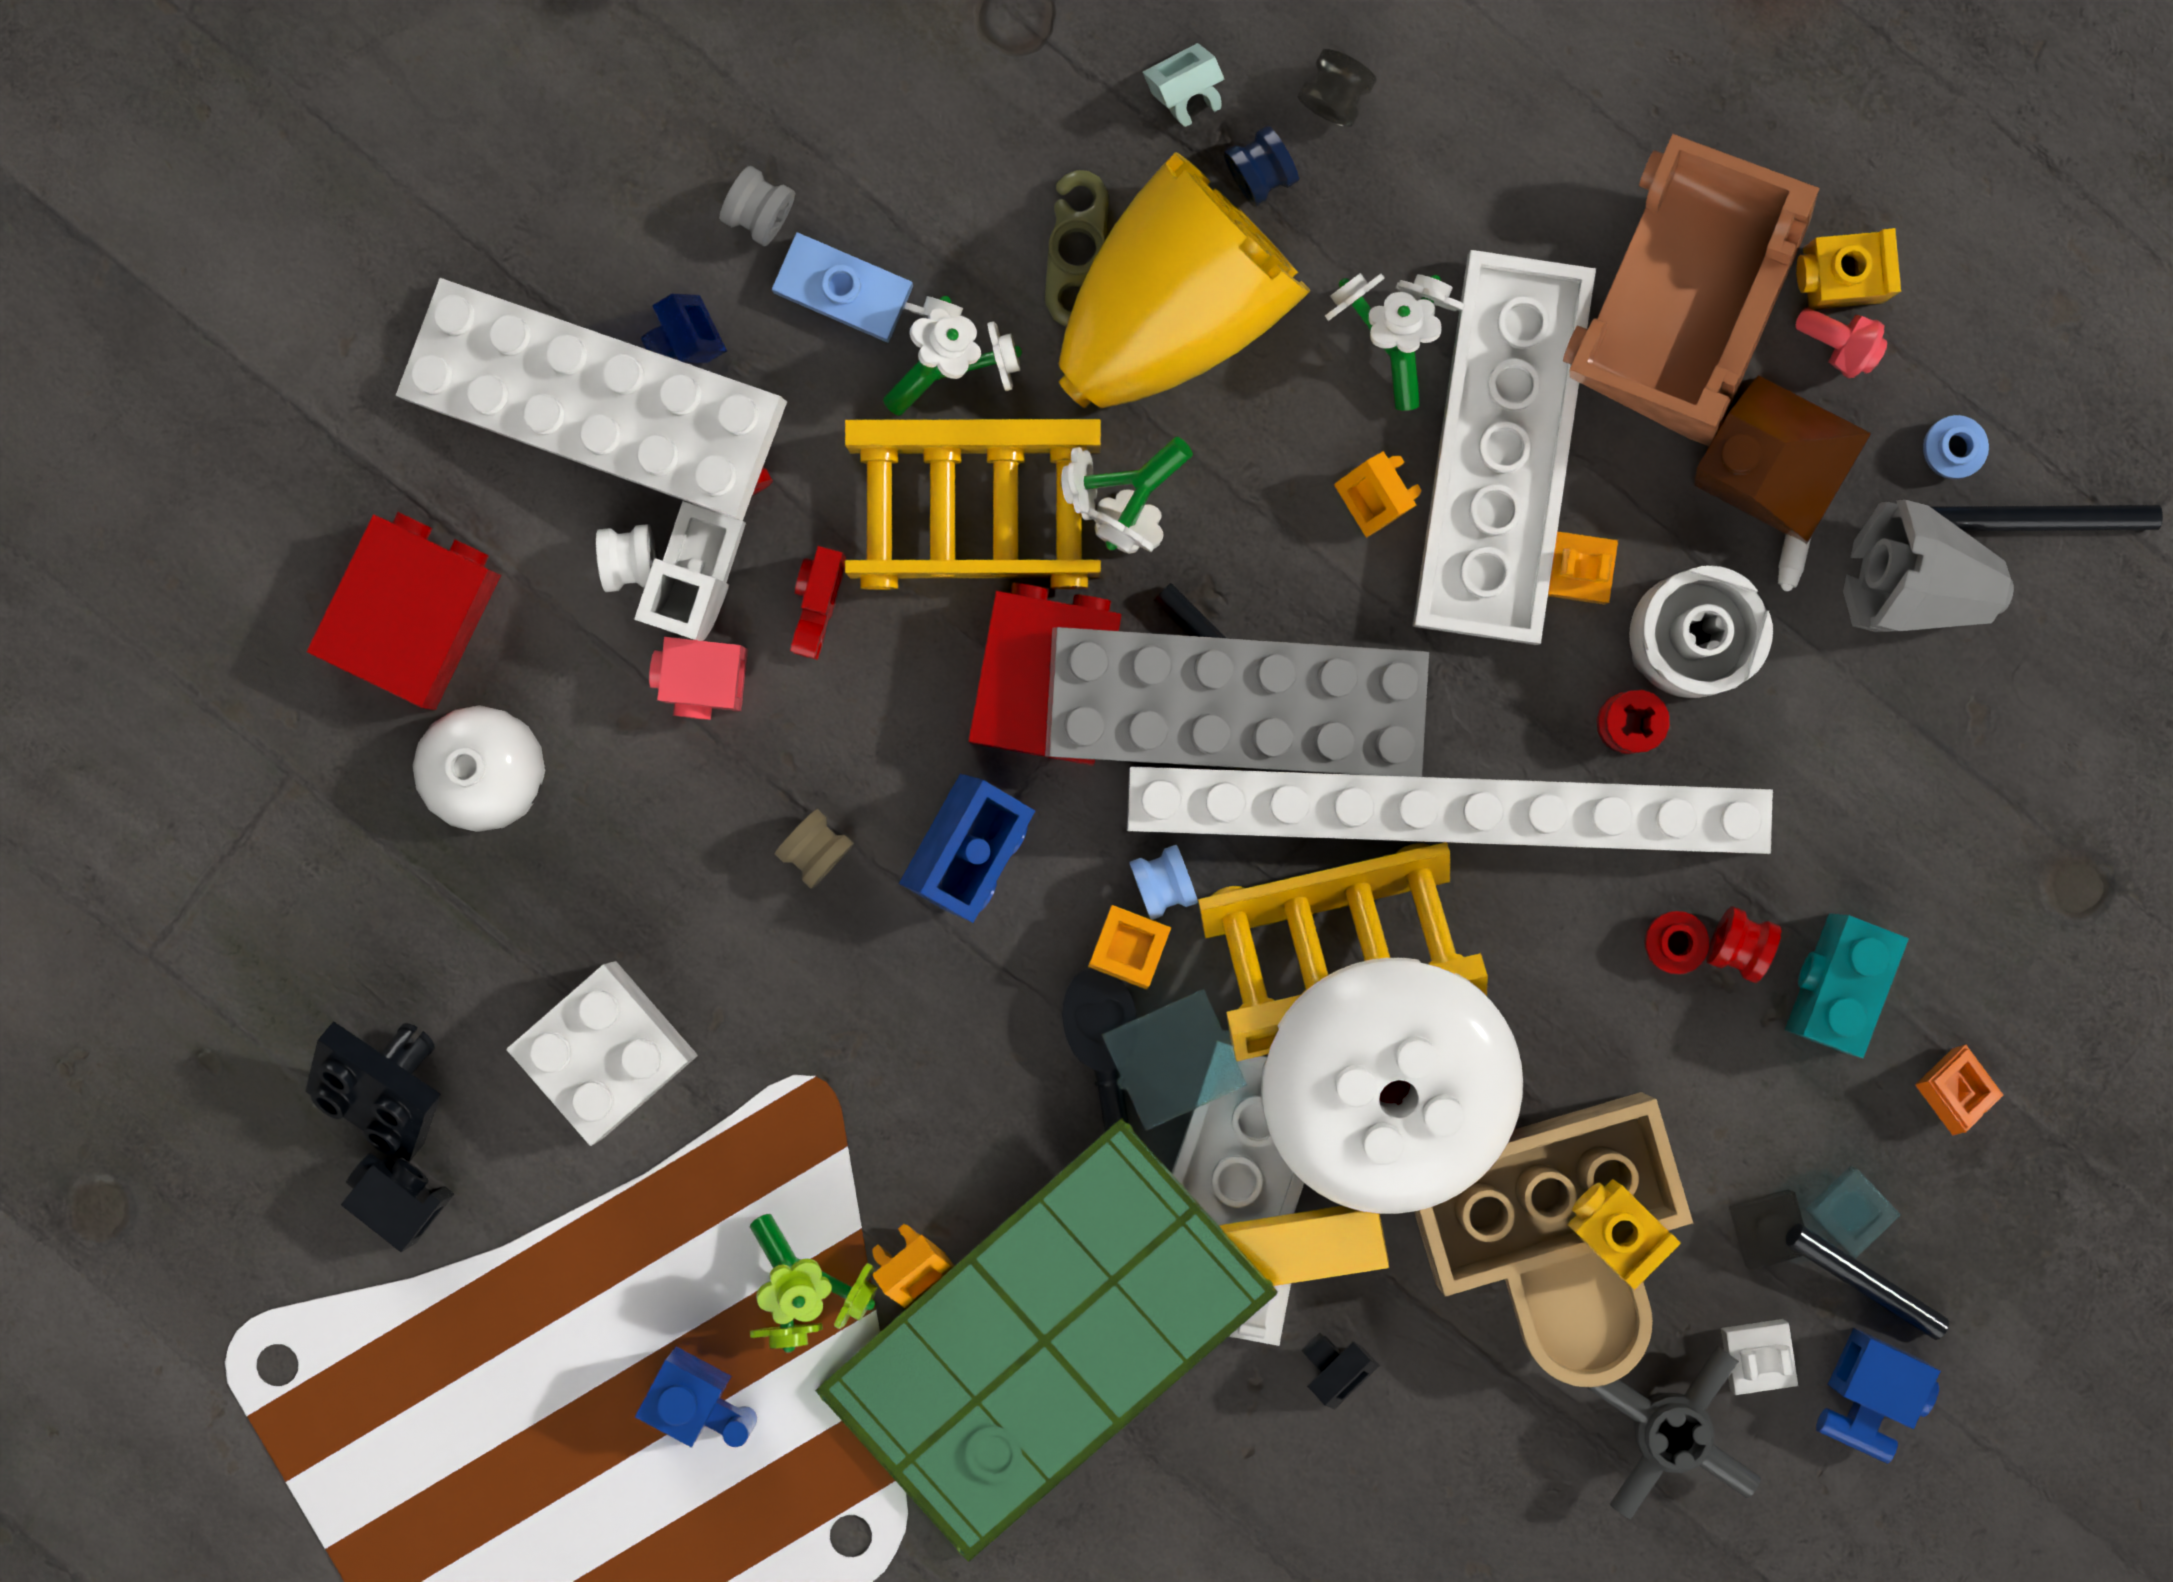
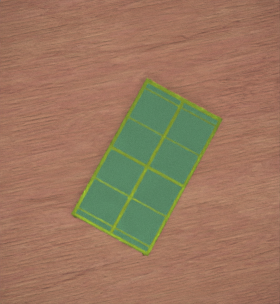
[815,1118,1278,1562]

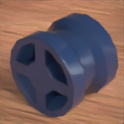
[1223,126,1299,207]

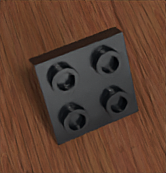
[305,1021,441,1162]

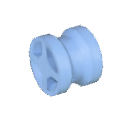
[1129,844,1198,920]

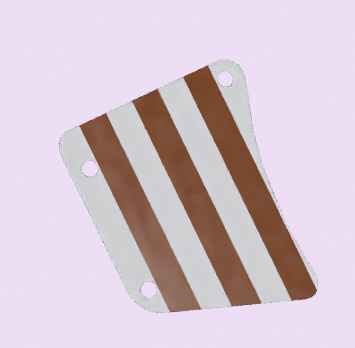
[225,1075,908,1582]

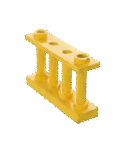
[845,419,1101,590]
[1198,842,1488,1062]

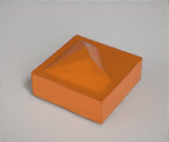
[1915,1045,2003,1136]

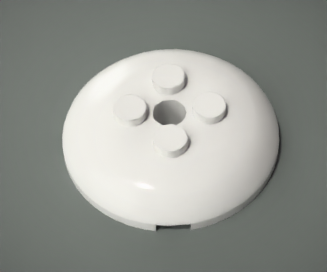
[1261,958,1523,1214]

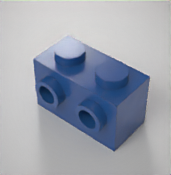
[898,773,1035,923]

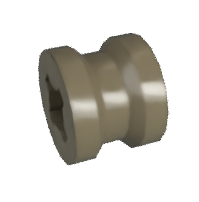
[774,809,855,889]

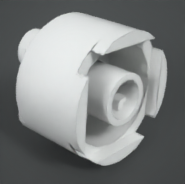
[1629,566,1773,698]

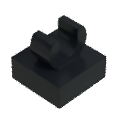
[1301,1333,1380,1409]

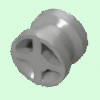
[719,165,795,246]

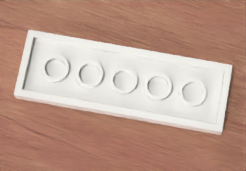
[1412,250,1596,645]
[396,278,787,521]

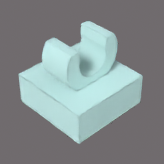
[1143,43,1225,127]

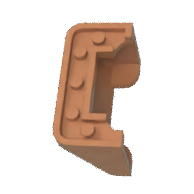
[1563,134,1820,446]

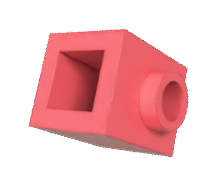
[649,637,748,720]

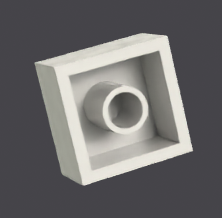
[506,961,698,1146]

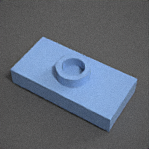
[772,232,913,343]

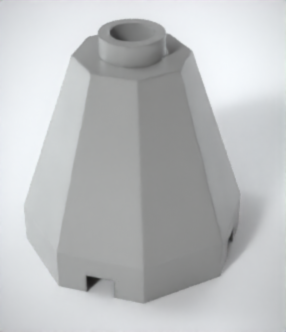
[1843,500,2014,632]

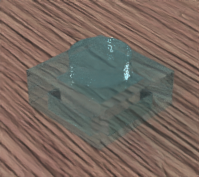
[1805,1166,1901,1259]

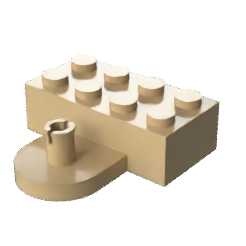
[1414,1092,1693,1387]

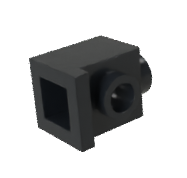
[341,1153,454,1252]

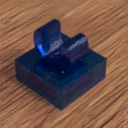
[641,293,727,363]

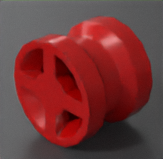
[1596,690,1670,754]
[1706,906,1782,984]

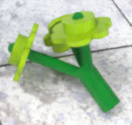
[750,1214,878,1353]

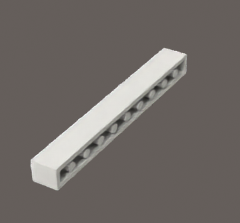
[1127,767,1773,854]

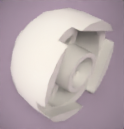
[413,705,545,832]

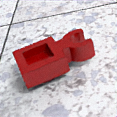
[790,546,848,660]

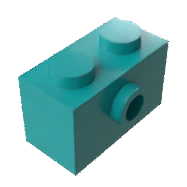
[1785,913,1909,1058]

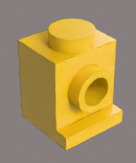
[1796,228,1901,309]
[1567,1179,1681,1290]

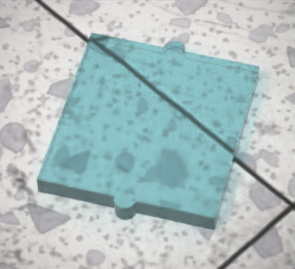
[1102,988,1247,1131]

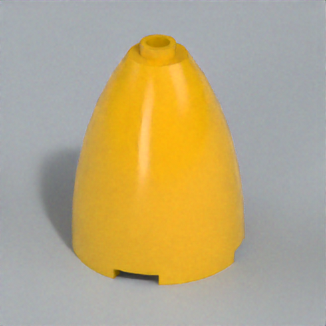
[1058,152,1310,408]

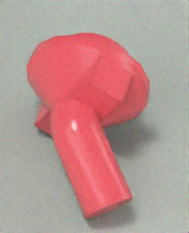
[1796,307,1887,379]

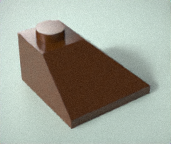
[1695,375,1871,544]

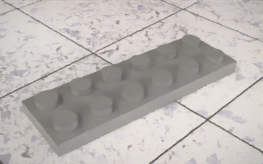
[1045,627,1429,777]

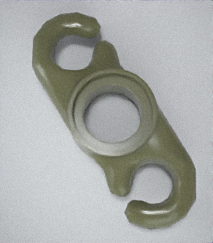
[1045,170,1110,327]

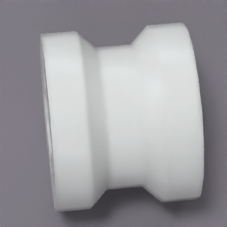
[596,524,657,592]

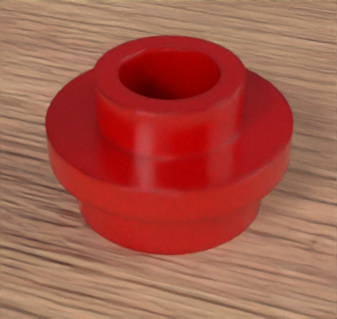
[1644,911,1709,974]

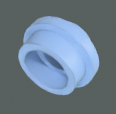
[1923,415,1989,479]

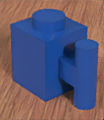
[1816,1328,1941,1464]
[635,1346,757,1448]

